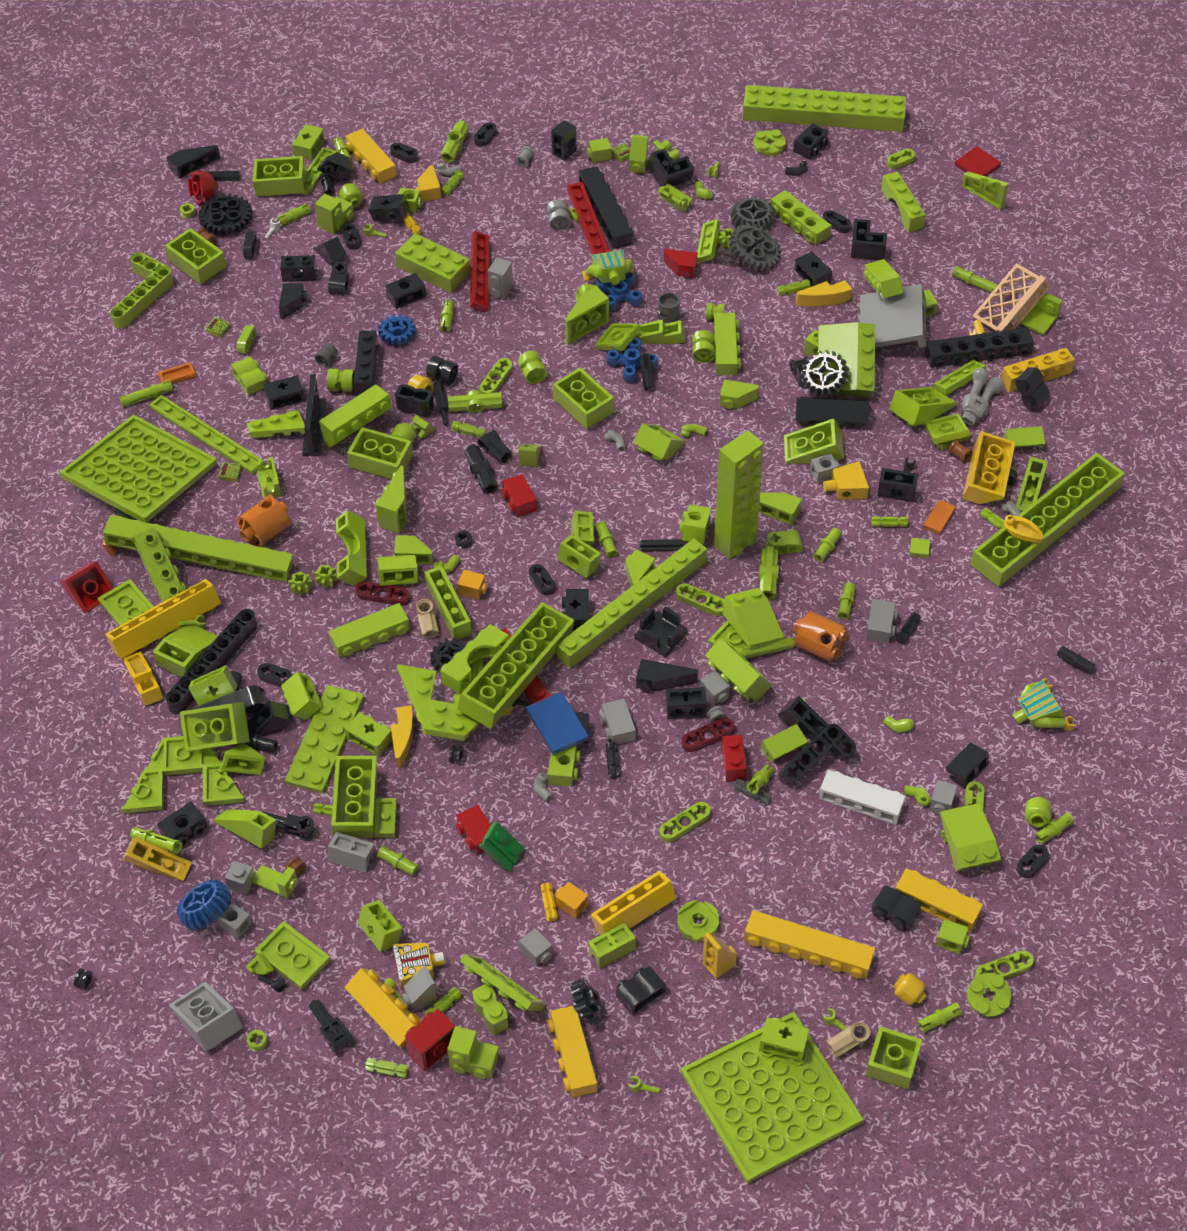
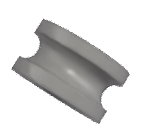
[707,706,727,723]

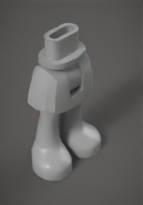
[962,368,1004,426]

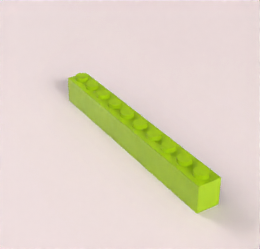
[103,515,293,582]
[557,538,707,669]

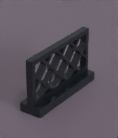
[302,374,327,456]

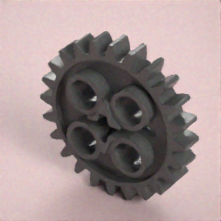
[728,223,782,272]

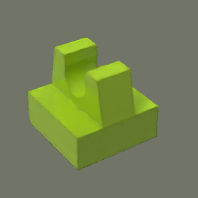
[412,415,436,439]

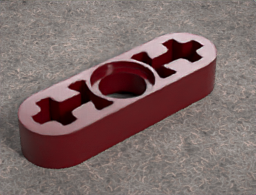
[356,582,410,606]
[681,718,734,752]

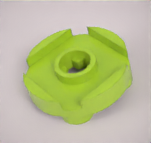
[753,129,786,156]
[677,900,719,942]
[966,973,1011,1017]

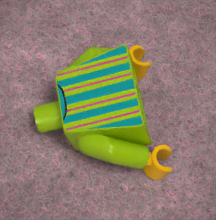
[582,250,634,284]
[1012,678,1076,731]

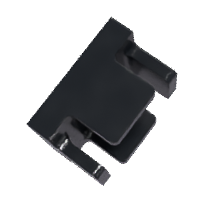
[634,606,688,657]

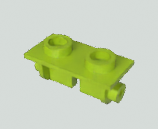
[658,183,692,213]

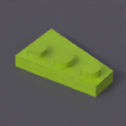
[962,172,1009,210]
[246,410,305,438]

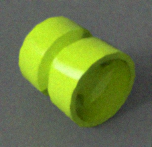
[692,330,715,363]
[518,351,547,384]
[327,369,355,392]

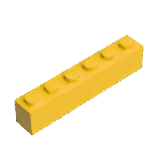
[105,579,221,659]
[744,910,875,979]

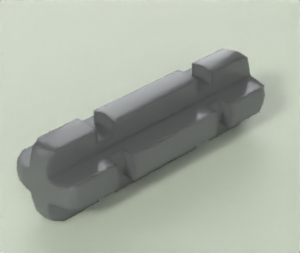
[734,779,772,805]

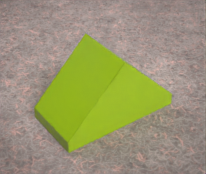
[518,444,542,467]
[221,743,265,775]

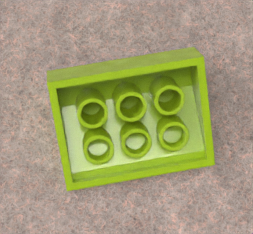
[817,322,875,398]

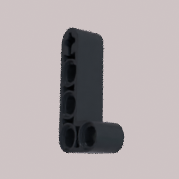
[191,685,268,714]
[778,724,856,785]

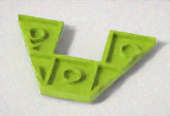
[396,664,480,741]
[121,736,245,814]

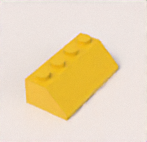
[962,431,1016,504]

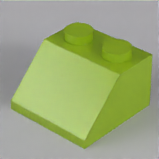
[633,423,686,461]

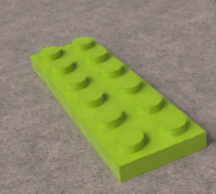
[285,685,364,794]

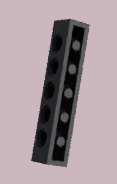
[925,327,1034,368]

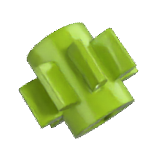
[718,229,733,249]
[314,564,338,588]
[288,571,313,596]

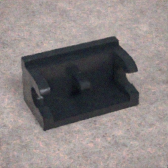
[946,742,989,789]

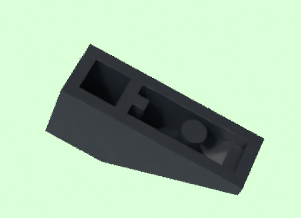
[167,145,220,179]
[636,659,699,692]
[778,696,834,751]

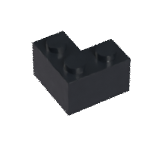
[647,148,695,187]
[851,219,887,260]

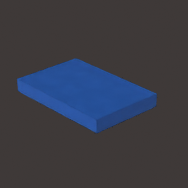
[526,692,589,755]

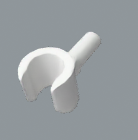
[264,219,280,240]

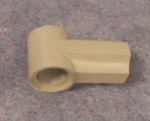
[416,599,439,639]
[826,1022,870,1058]

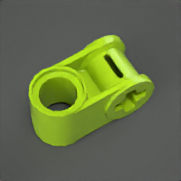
[765,530,803,555]

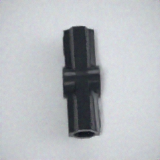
[464,444,498,494]

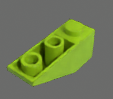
[214,809,276,849]

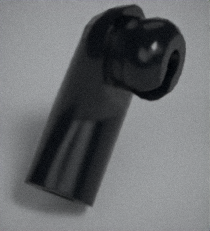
[785,161,808,176]

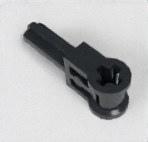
[261,811,316,841]
[309,1000,355,1055]

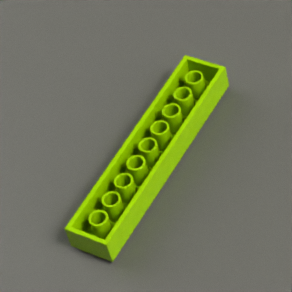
[743,85,906,132]
[971,452,1125,587]

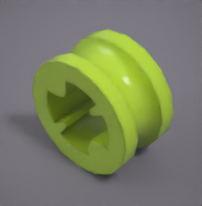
[180,203,195,219]
[247,1030,267,1052]

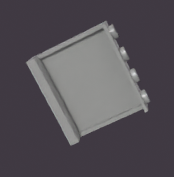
[858,284,926,348]

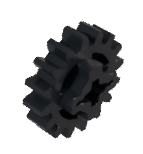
[430,637,470,675]
[570,978,603,1026]

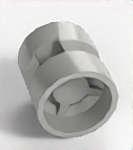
[547,199,571,231]

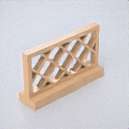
[973,263,1050,332]

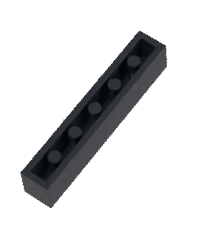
[578,166,634,249]

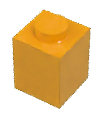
[457,570,488,600]
[555,882,588,919]

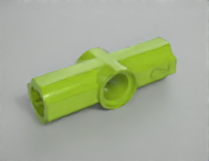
[440,120,469,163]
[448,390,502,413]
[759,546,779,600]

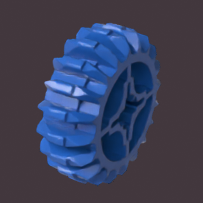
[176,879,232,931]

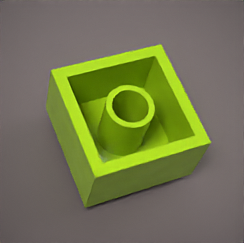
[865,1026,922,1089]

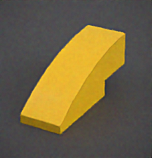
[796,281,852,307]
[123,651,163,706]
[391,705,414,768]

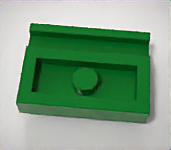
[479,822,525,872]

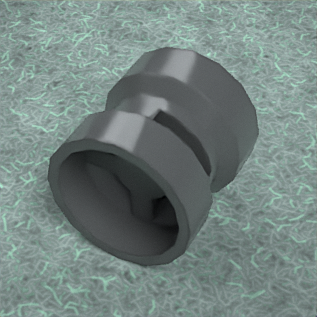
[314,343,339,367]

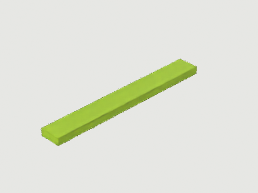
[149,395,265,475]

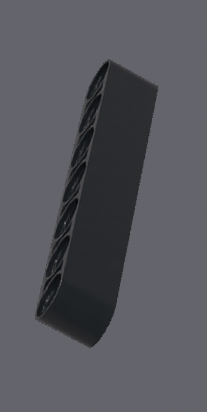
[166,609,257,714]

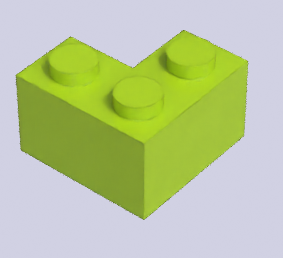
[315,194,354,234]
[447,1026,499,1079]

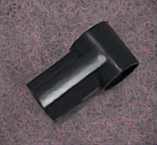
[477,430,512,463]

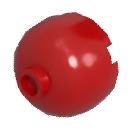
[188,171,218,205]

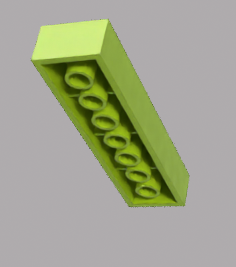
[714,430,764,559]
[457,602,575,729]

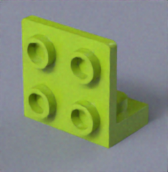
[1019,293,1063,335]

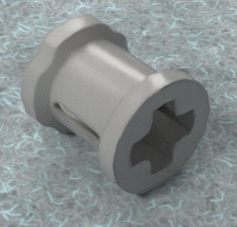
[515,146,535,168]

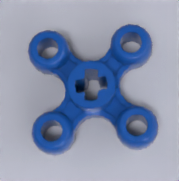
[596,272,643,312]
[606,338,658,383]

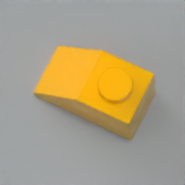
[415,165,441,202]

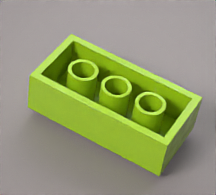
[395,233,471,293]
[331,756,378,838]

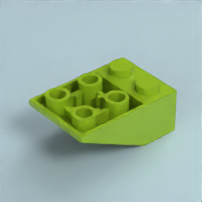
[375,465,407,534]
[153,625,218,677]

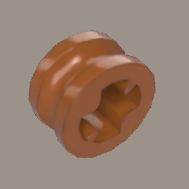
[285,856,306,876]

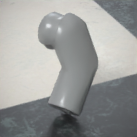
[437,163,462,177]
[604,430,626,451]
[1002,501,1021,516]
[533,773,553,802]

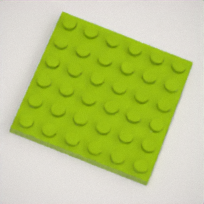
[60,415,217,523]
[680,1012,864,1184]

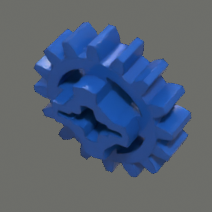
[378,314,416,346]

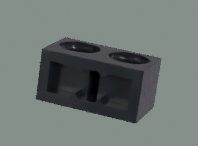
[793,123,829,160]
[665,687,707,719]

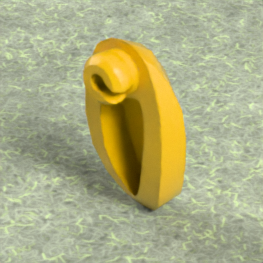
[1004,515,1044,543]

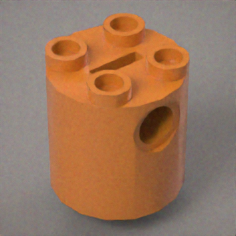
[237,494,292,547]
[793,611,850,662]

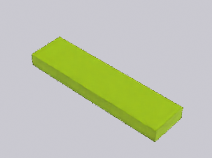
[302,147,336,195]

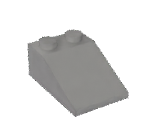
[169,982,243,1052]

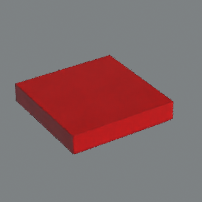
[954,146,1001,177]

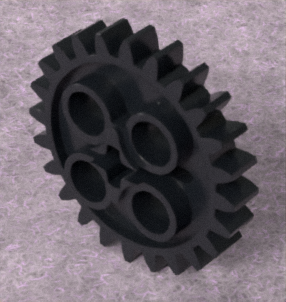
[198,193,253,236]

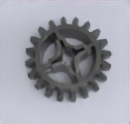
[731,196,776,231]
[801,350,850,398]

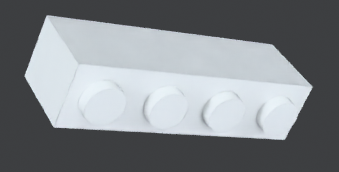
[819,770,906,825]

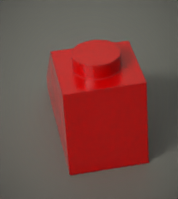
[664,248,698,278]

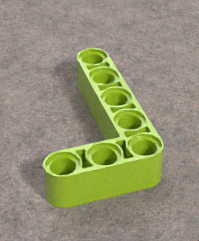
[110,252,174,329]

